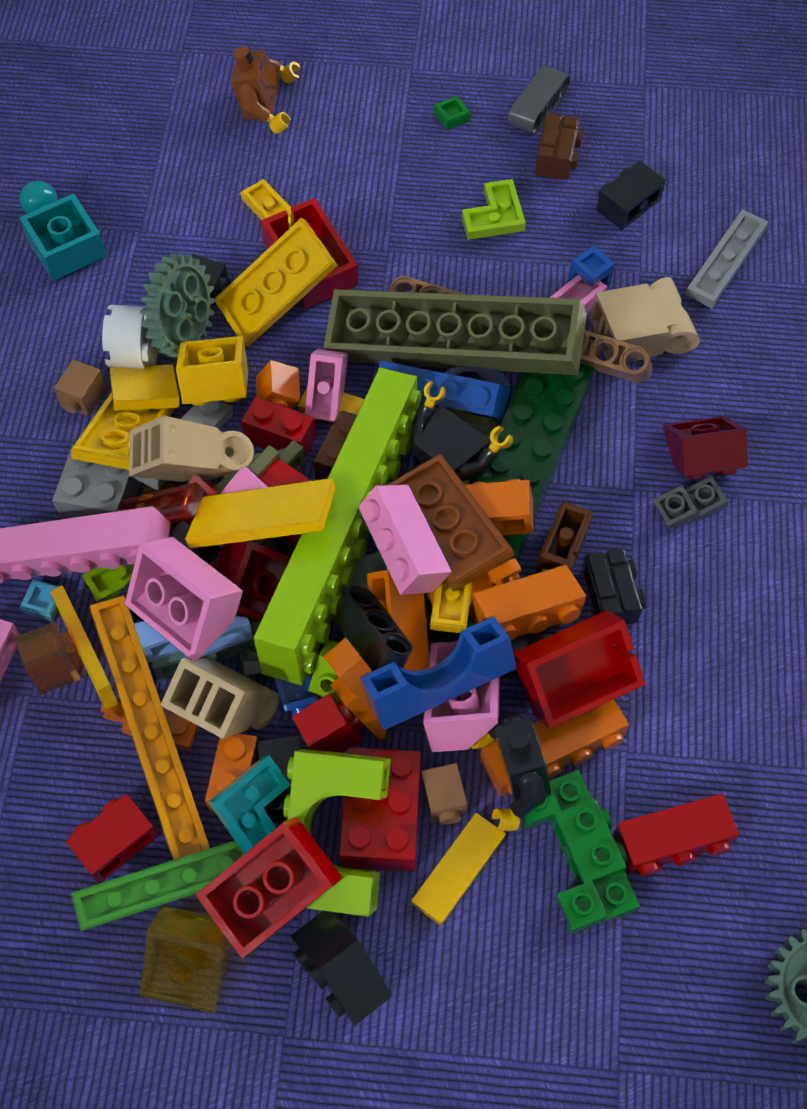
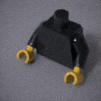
[410,381,513,481]
[471,712,552,831]

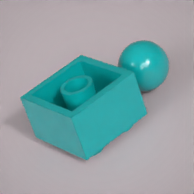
[19,180,107,281]

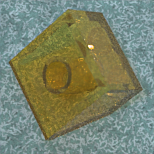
[140,905,232,1014]

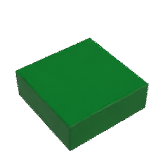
[433,95,471,130]

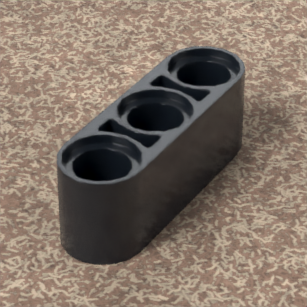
[335,586,413,671]

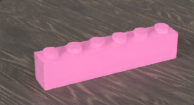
[0,506,171,583]

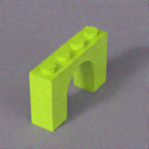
[283,749,391,917]

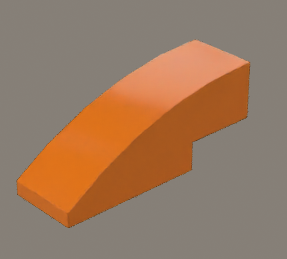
[323,637,386,741]

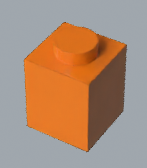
[256,360,300,409]

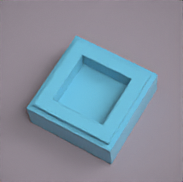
[19,579,67,622]

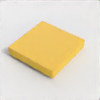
[110,364,179,411]

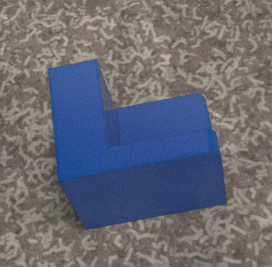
[568,245,615,287]

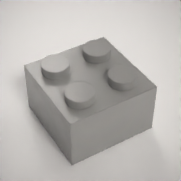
[52,445,140,520]

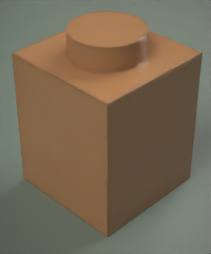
[54,359,106,416]
[421,763,467,825]

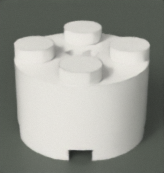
[102,305,158,369]

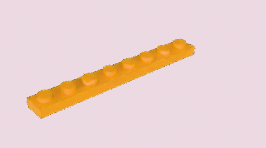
[90,595,210,860]

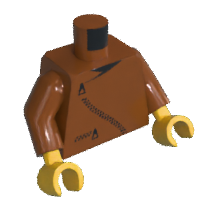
[231,46,300,134]

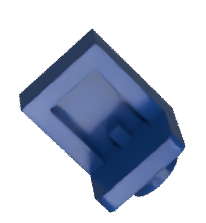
[274,673,318,716]

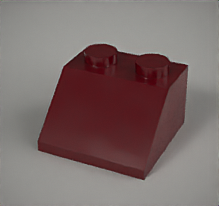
[663,416,748,479]
[216,541,290,623]

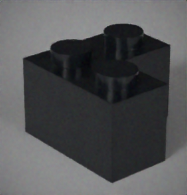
[290,911,393,1026]

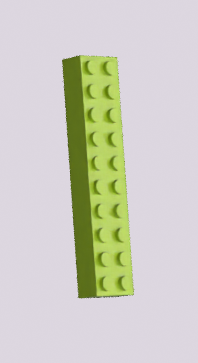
[254,367,421,686]

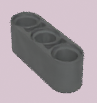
[507,65,571,135]

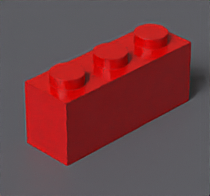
[613,793,740,877]

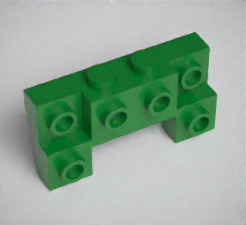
[511,770,640,935]

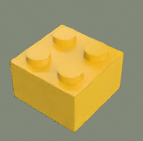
[176,336,249,406]

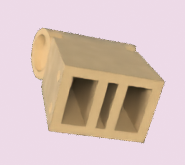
[589,277,700,362]
[129,416,254,482]
[160,657,280,739]

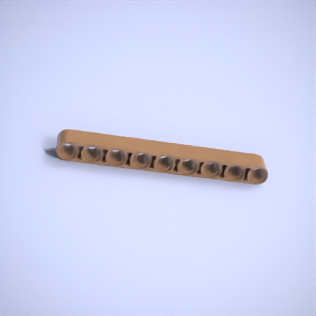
[389,276,653,383]

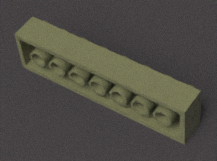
[323,289,587,375]

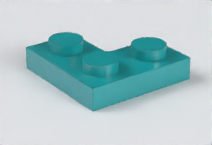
[208,755,290,854]

